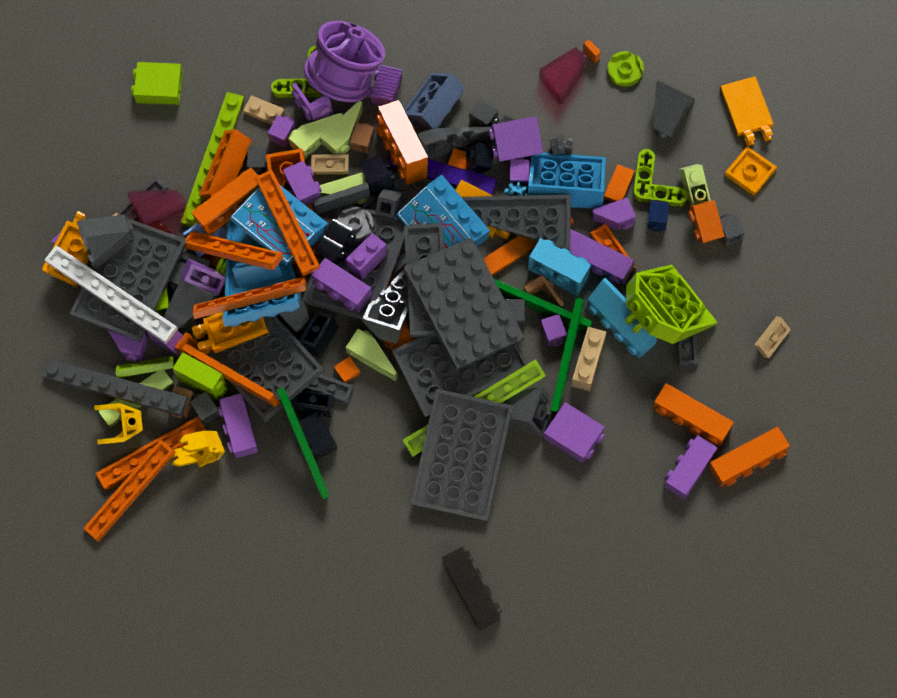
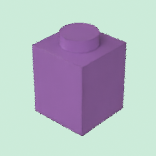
[268,115,296,148]
[510,158,529,188]
[541,314,567,347]

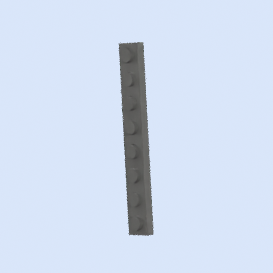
[42,359,189,417]

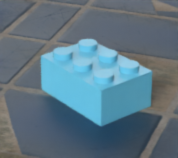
[528,238,591,296]

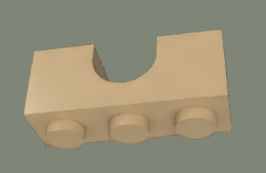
[572,327,606,391]

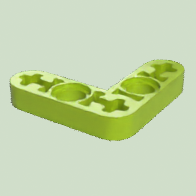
[271,46,323,98]
[633,149,688,207]

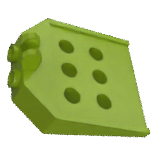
[625,264,718,344]

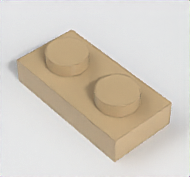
[243,95,285,125]
[311,154,349,175]
[754,316,791,358]

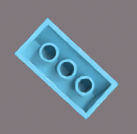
[587,278,657,358]

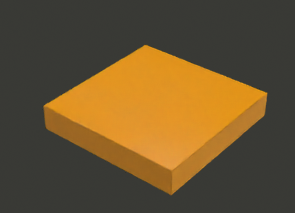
[724,146,777,196]

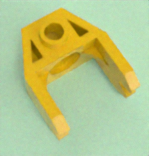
[94,403,143,444]
[172,431,225,467]

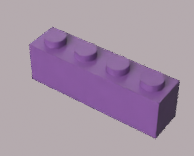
[570,229,635,285]

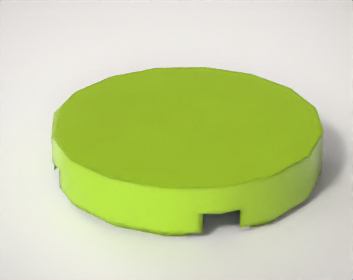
[607,51,644,87]

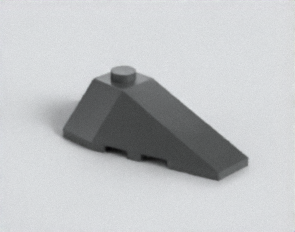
[417,127,491,159]
[362,271,409,344]

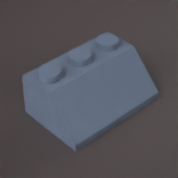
[404,73,465,130]

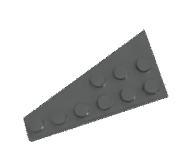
[462,195,571,251]

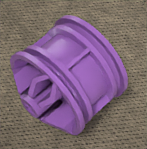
[303,21,385,102]

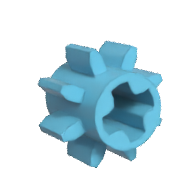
[504,181,528,196]

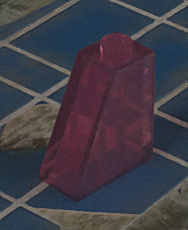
[539,47,587,104]
[128,190,187,227]

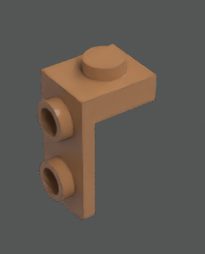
[524,275,565,308]

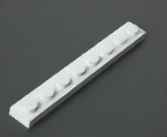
[44,245,178,344]

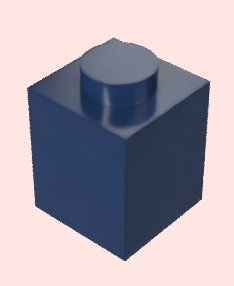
[647,200,669,232]

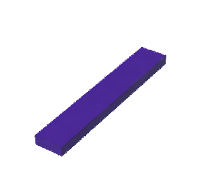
[387,153,497,196]

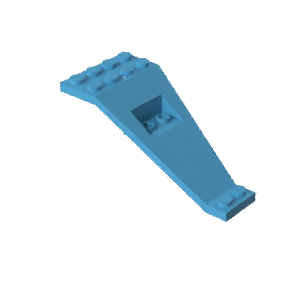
[222,220,301,327]

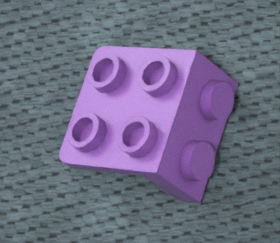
[291,83,334,123]

